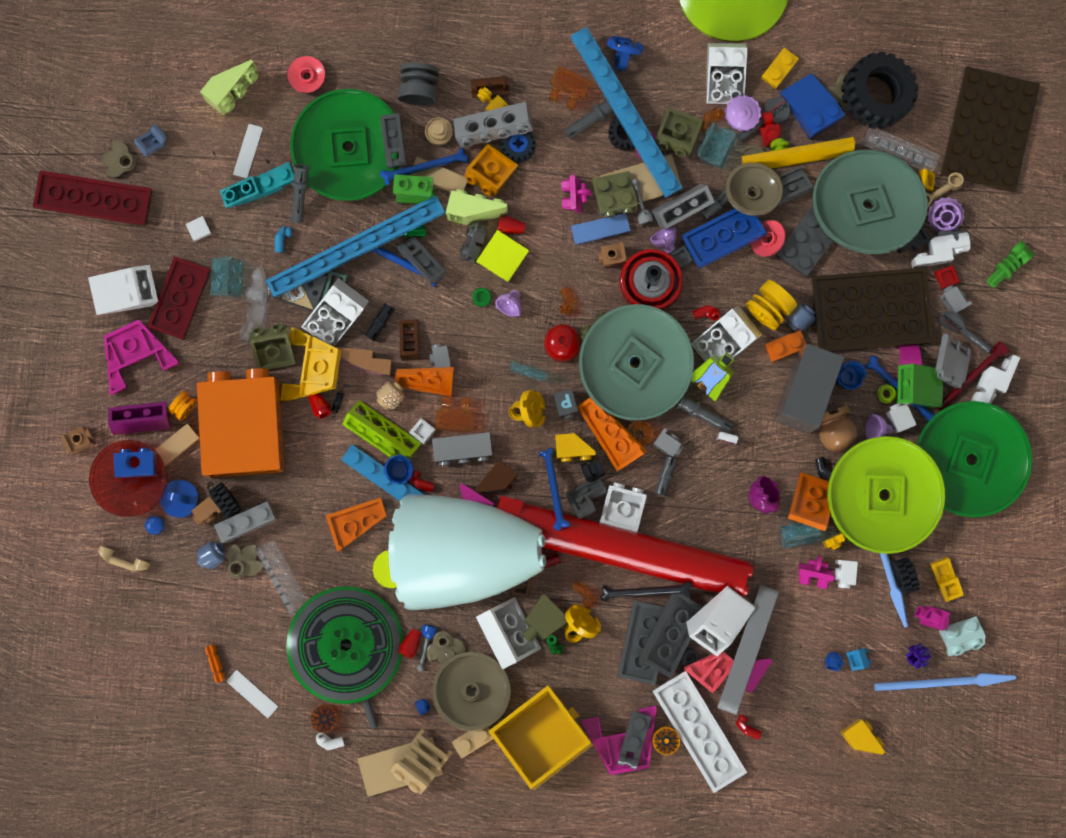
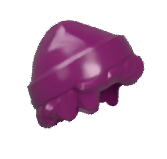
[748,476,780,514]

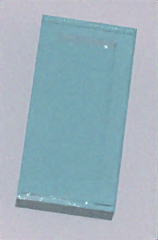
[509,361,548,382]

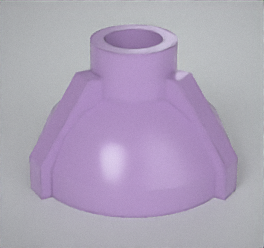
[650,226,676,253]
[495,290,522,317]
[865,414,892,440]

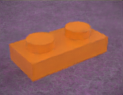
[764,330,806,363]

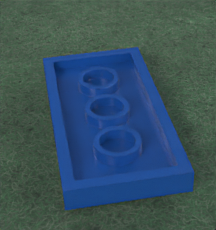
[681,208,767,269]

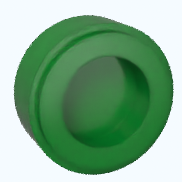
[472,288,491,307]

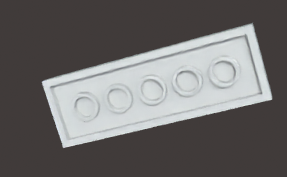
[652,671,747,793]

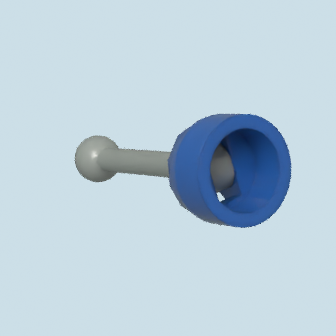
[417,624,438,671]

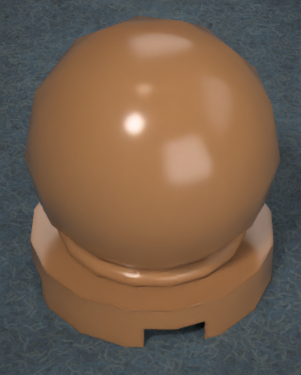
[819,405,858,453]

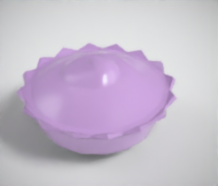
[725,95,762,131]
[927,197,965,232]

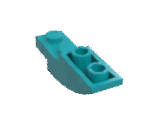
[219,162,295,208]

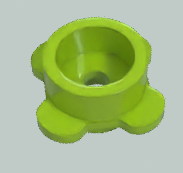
[770,138,789,151]

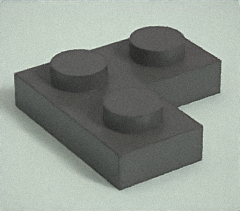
[565,477,607,519]

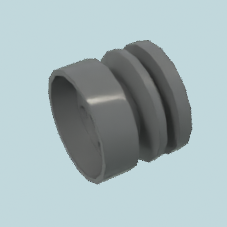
[398,63,439,106]

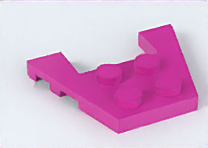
[104,320,180,396]
[581,705,657,775]

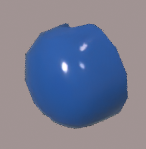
[836,361,867,390]
[384,454,414,484]

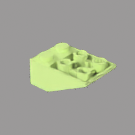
[200,60,259,116]
[446,189,508,225]

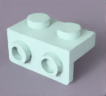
[939,617,986,656]

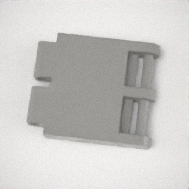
[935,334,972,389]

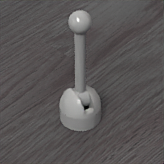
[631,179,654,225]

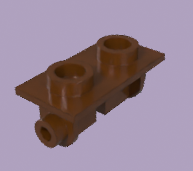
[470,76,510,98]

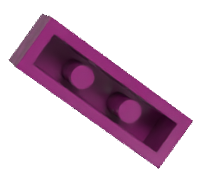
[108,402,171,435]

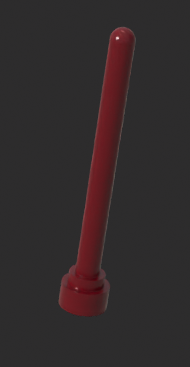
[937,341,1010,411]

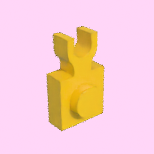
[822,533,846,550]

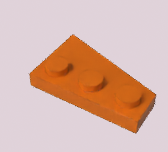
[395,367,454,397]
[326,497,387,552]

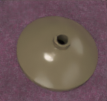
[725,163,783,216]

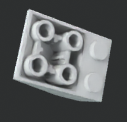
[706,43,747,104]
[88,265,158,315]
[301,278,369,346]
[691,305,763,361]
[686,586,755,656]

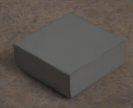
[668,245,694,269]

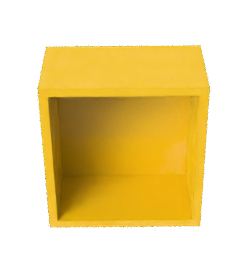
[488,685,594,790]

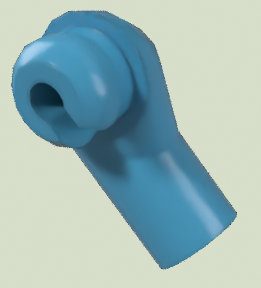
[275,226,292,252]

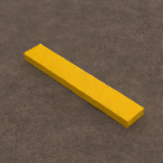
[741,137,855,169]

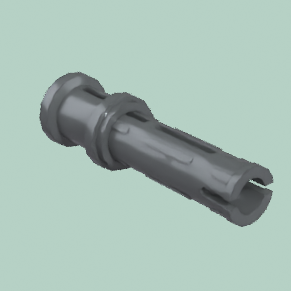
[564,99,613,140]
[291,164,310,223]
[676,394,733,433]

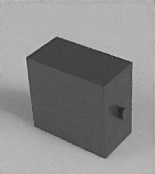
[773,344,844,434]

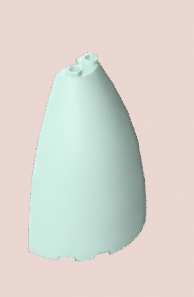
[389,494,546,610]

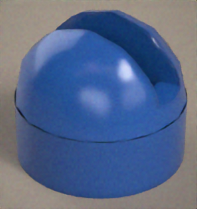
[414,699,431,716]

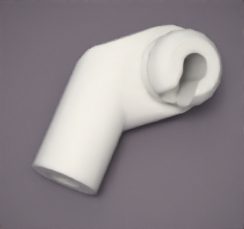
[316,732,345,751]

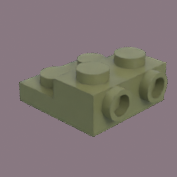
[655,107,703,157]
[592,171,638,218]
[249,323,296,369]

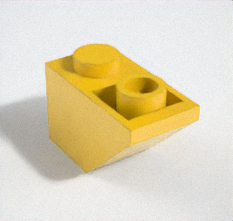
[555,433,595,462]
[840,719,885,754]

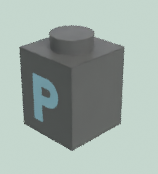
[553,389,578,420]

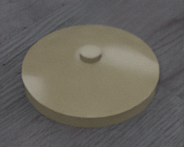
[432,652,511,731]

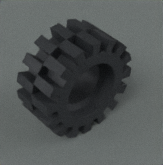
[608,117,635,151]
[208,482,242,519]
[892,557,920,595]

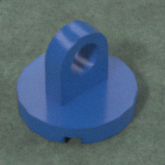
[607,36,644,72]
[160,480,199,518]

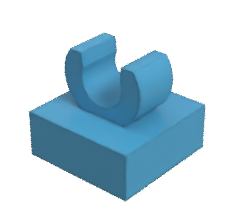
[846,648,872,671]

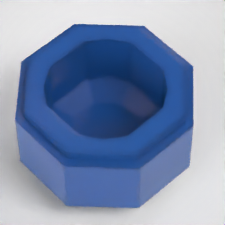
[145,516,165,535]

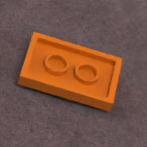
[788,472,831,531]

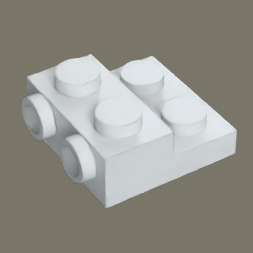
[600,482,647,532]

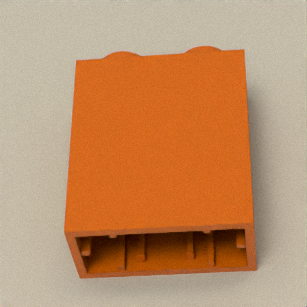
[197,368,285,478]

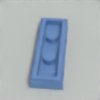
[571,214,630,245]

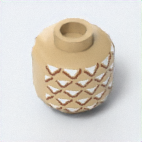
[376,381,405,410]

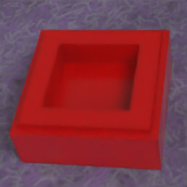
[934,265,960,290]

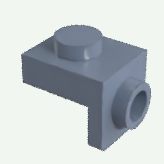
[134,124,167,157]

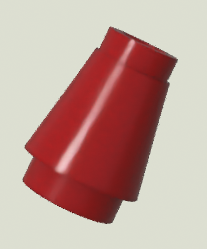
[497,215,526,234]
[308,393,332,419]
[398,629,422,659]

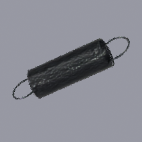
[331,387,344,418]

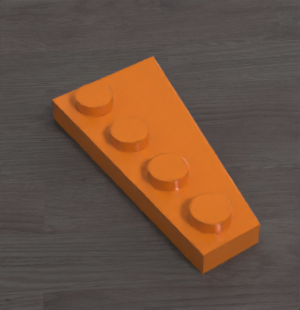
[577,398,648,472]

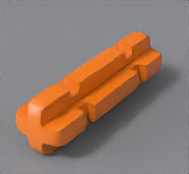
[205,644,226,683]

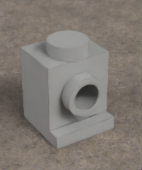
[940,284,972,313]
[429,344,451,368]
[653,428,684,458]

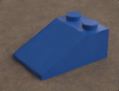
[780,73,845,140]

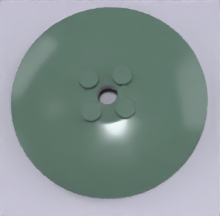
[812,150,928,254]
[579,304,694,420]

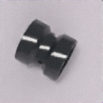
[580,458,605,482]

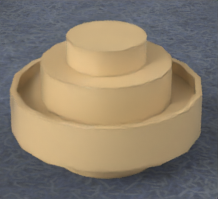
[425,117,453,146]

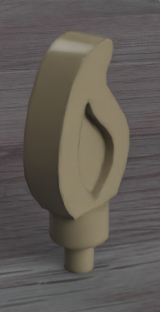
[735,145,765,156]

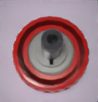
[619,249,683,311]

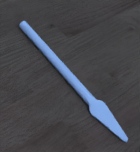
[880,553,908,628]
[874,673,1016,691]

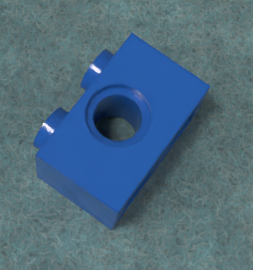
[114,448,158,478]

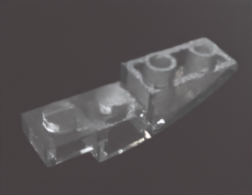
[239,265,270,343]

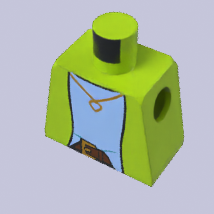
[691,353,734,401]

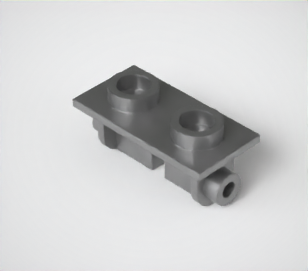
[460,223,487,264]

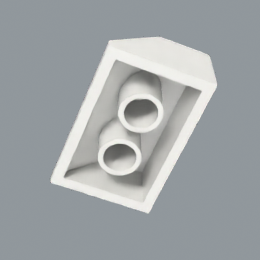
[476,597,542,669]

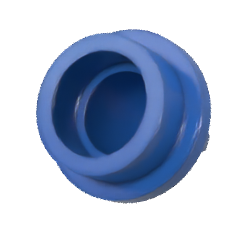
[824,651,844,671]

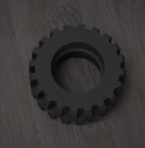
[841,52,919,129]

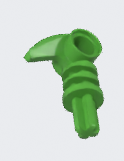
[987,240,1036,288]

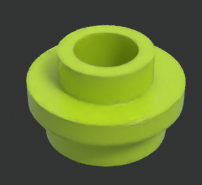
[877,384,897,404]

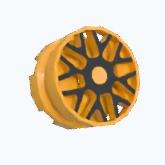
[168,391,197,421]
[652,726,680,755]

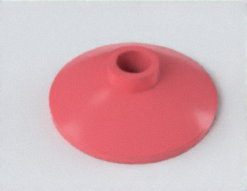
[287,56,325,93]
[750,220,786,257]

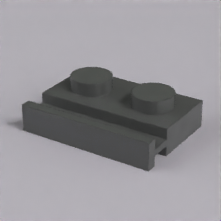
[778,165,813,206]

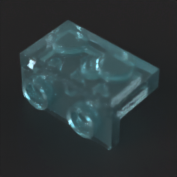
[697,122,738,169]
[210,257,242,297]
[779,523,822,549]

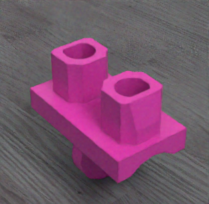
[561,175,592,213]
[798,555,835,589]
[914,605,950,631]

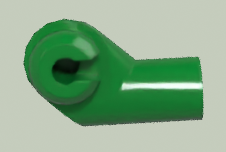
[547,635,563,655]

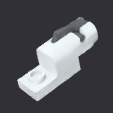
[911,231,970,268]

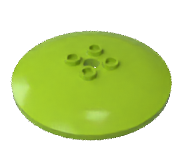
[679,0,788,42]
[827,436,945,554]

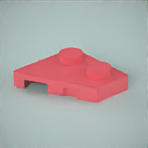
[684,651,734,693]

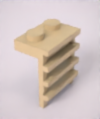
[390,729,453,795]

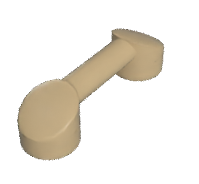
[926,172,964,209]
[98,545,151,571]

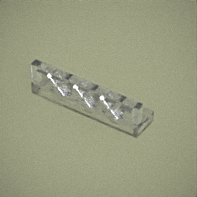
[862,128,939,172]
[254,540,307,617]

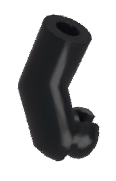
[815,457,833,482]

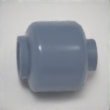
[787,303,816,332]
[197,541,226,570]

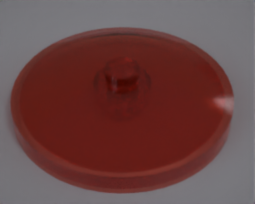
[89,440,168,517]

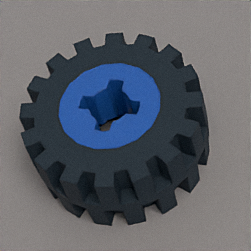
[501,132,535,163]

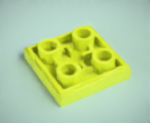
[476,230,529,282]

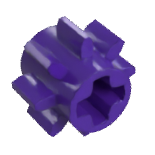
[906,643,932,669]

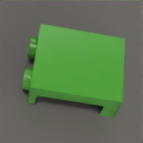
[393,174,436,205]
[897,364,943,408]

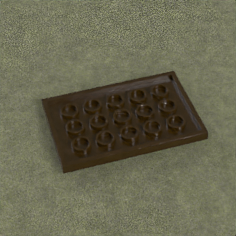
[940,66,1040,193]
[811,267,934,352]

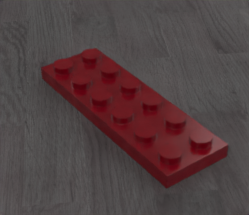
[33,170,152,226]

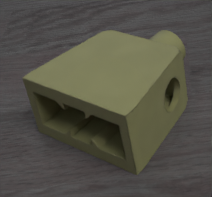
[522,594,567,642]

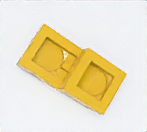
[930,557,964,602]

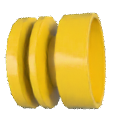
[746,280,797,330]

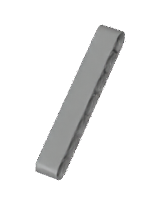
[718,585,779,715]

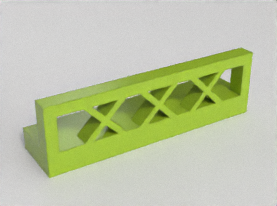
[342,400,422,459]

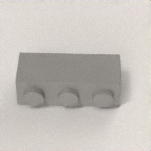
[652,184,715,229]
[432,432,493,466]
[214,501,278,544]

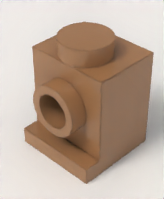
[597,242,627,268]
[60,426,94,455]
[191,496,223,526]

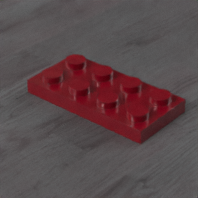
[147,256,211,341]

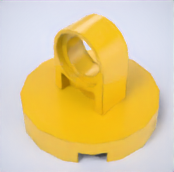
[508,389,546,428]
[564,604,601,643]

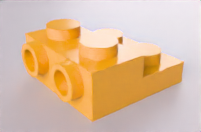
[464,144,518,197]

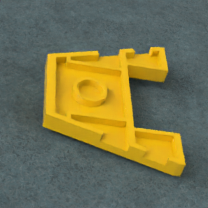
[280,327,342,402]

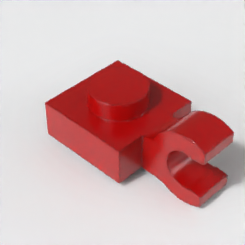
[759,111,782,147]

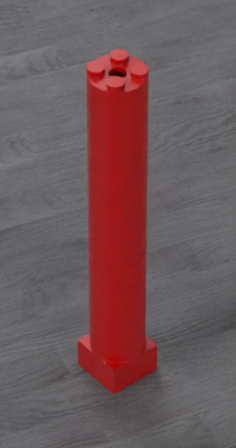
[498,496,754,597]

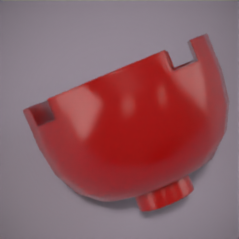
[543,324,582,363]

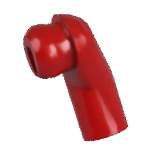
[692,305,721,321]
[409,470,434,492]
[736,715,762,740]

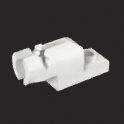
[971,355,1020,404]

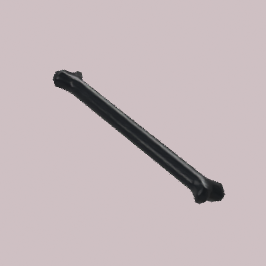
[600,581,693,602]

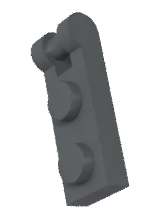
[380,113,406,169]
[397,236,446,285]
[617,711,651,770]

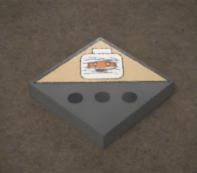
[279,265,328,312]

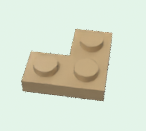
[452,727,493,759]

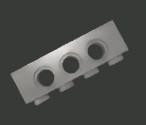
[453,102,533,148]

